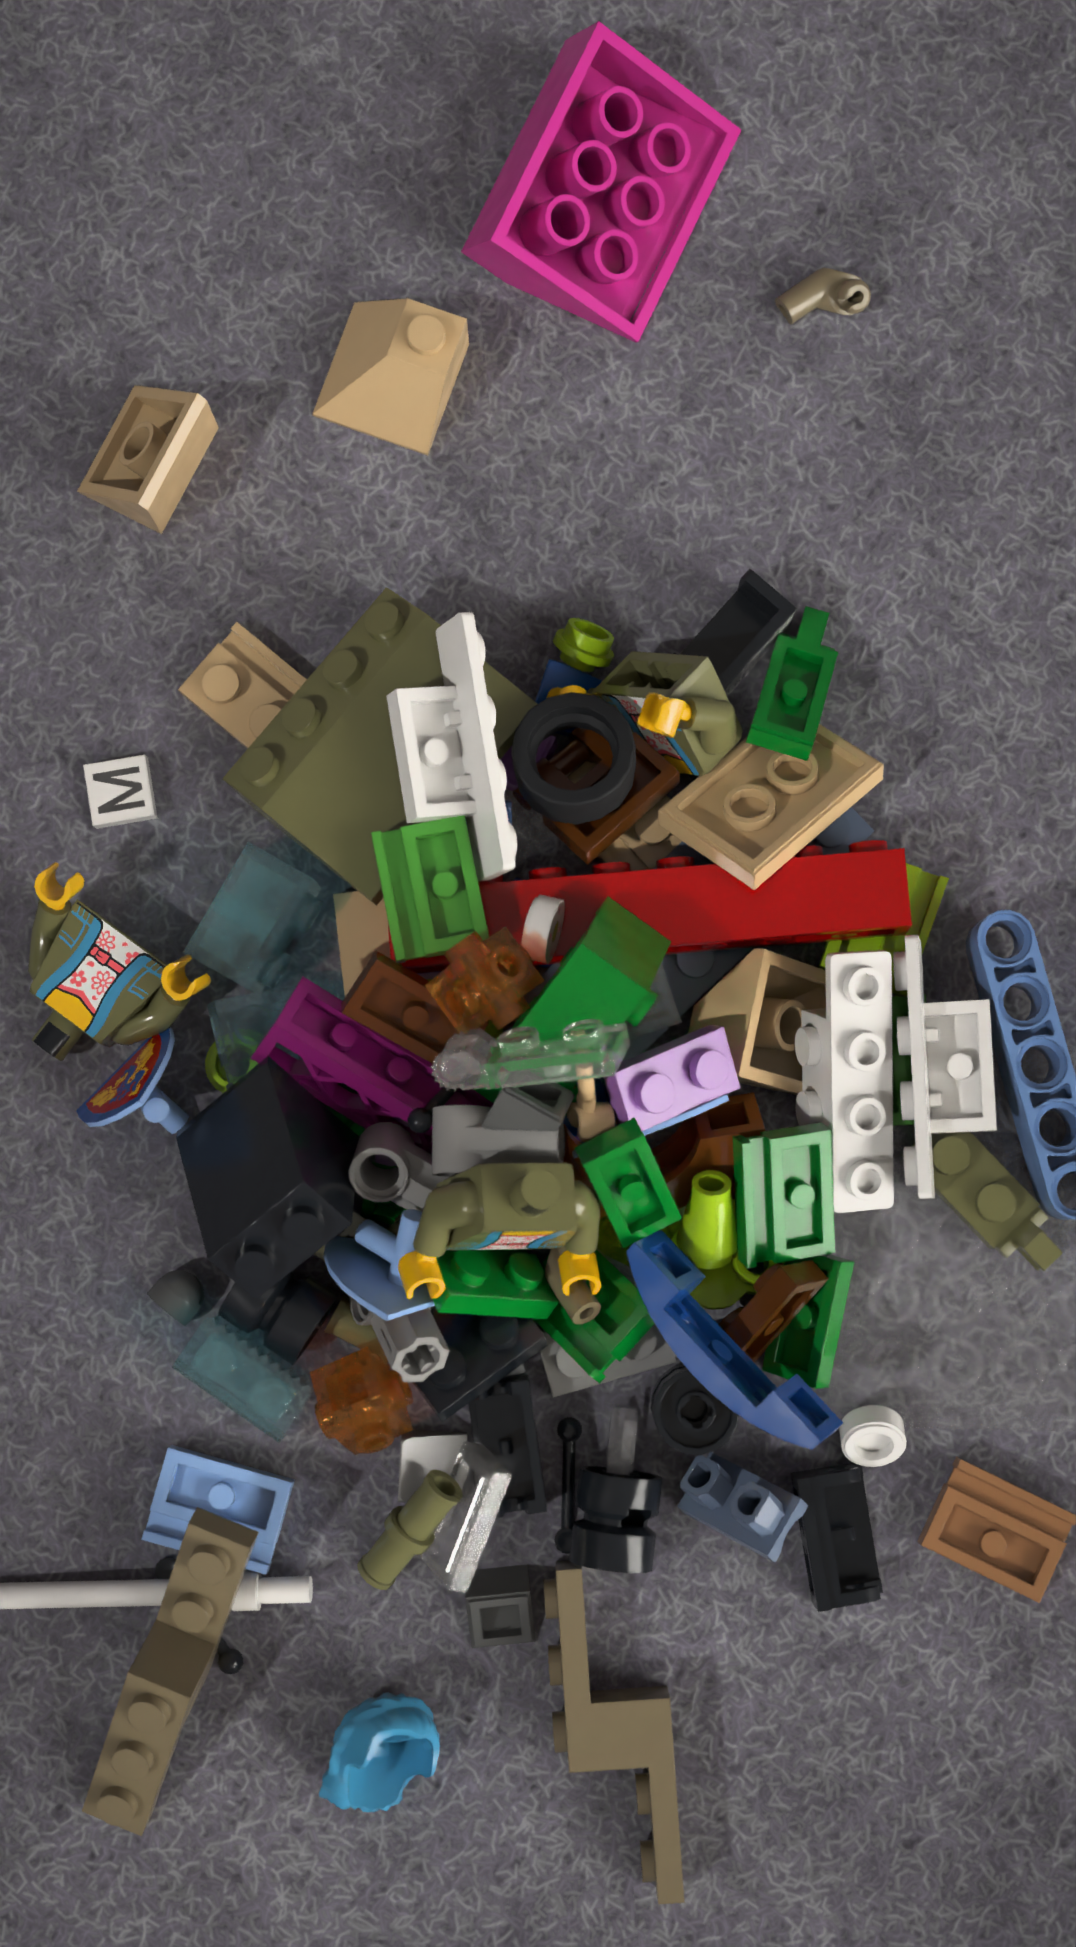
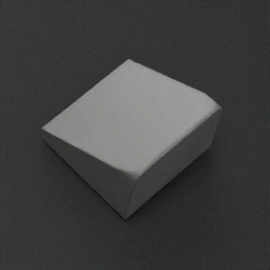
[398,1430,468,1502]

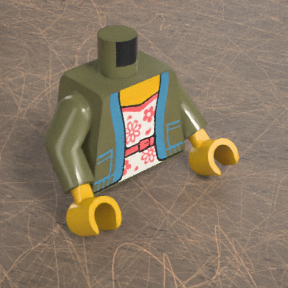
[547,651,743,781]
[28,862,211,1061]
[398,1163,601,1299]

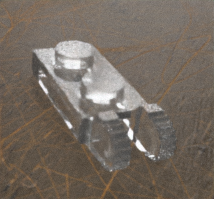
[431,1019,631,1091]

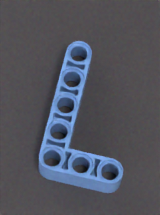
[966,910,1076,1220]

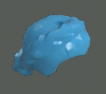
[319,1692,440,1812]

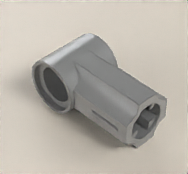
[432,1105,565,1177]
[349,1122,450,1212]
[349,1297,450,1382]

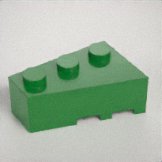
[472,896,671,1118]

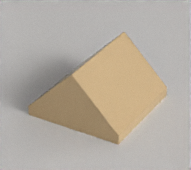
[77,385,219,534]

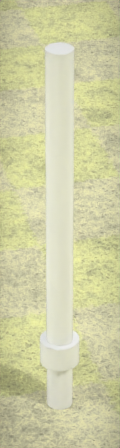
[0,1571,313,1611]

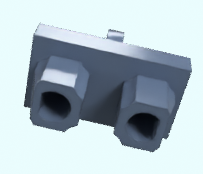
[677,1452,808,1563]

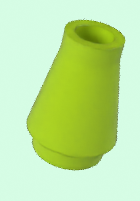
[676,1170,738,1269]

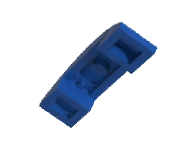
[626,1230,843,1450]

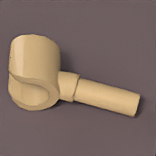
[567,1056,615,1142]

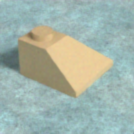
[313,298,469,456]
[688,948,826,1095]

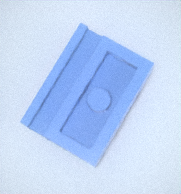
[141,1445,295,1575]

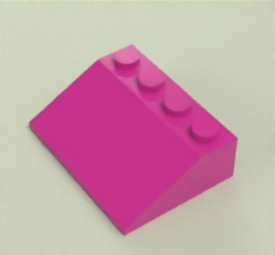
[461,21,741,343]

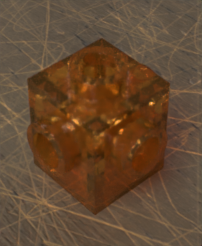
[425,926,545,1039]
[310,1346,413,1455]

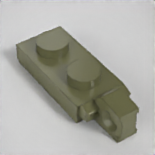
[901,1132,1063,1271]

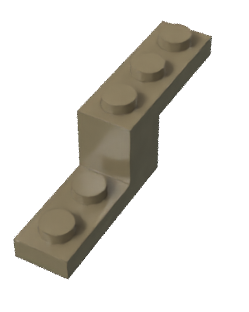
[82,1507,259,1836]
[543,1560,685,1905]

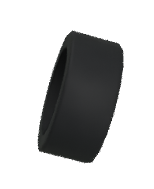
[511,692,636,824]

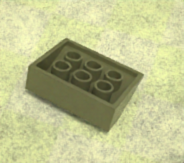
[222,587,538,906]

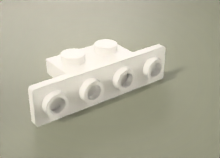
[386,612,517,881]
[893,935,997,1199]
[795,950,894,1213]

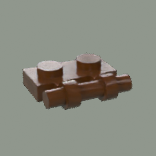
[513,728,680,865]

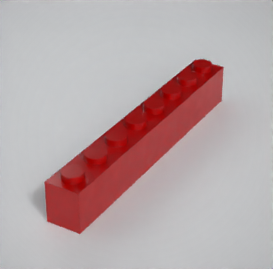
[388,840,912,973]

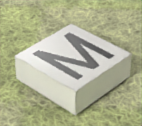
[83,755,157,829]

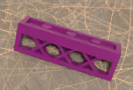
[251,977,493,1154]

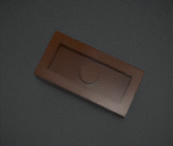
[341,951,489,1075]
[718,1260,829,1363]

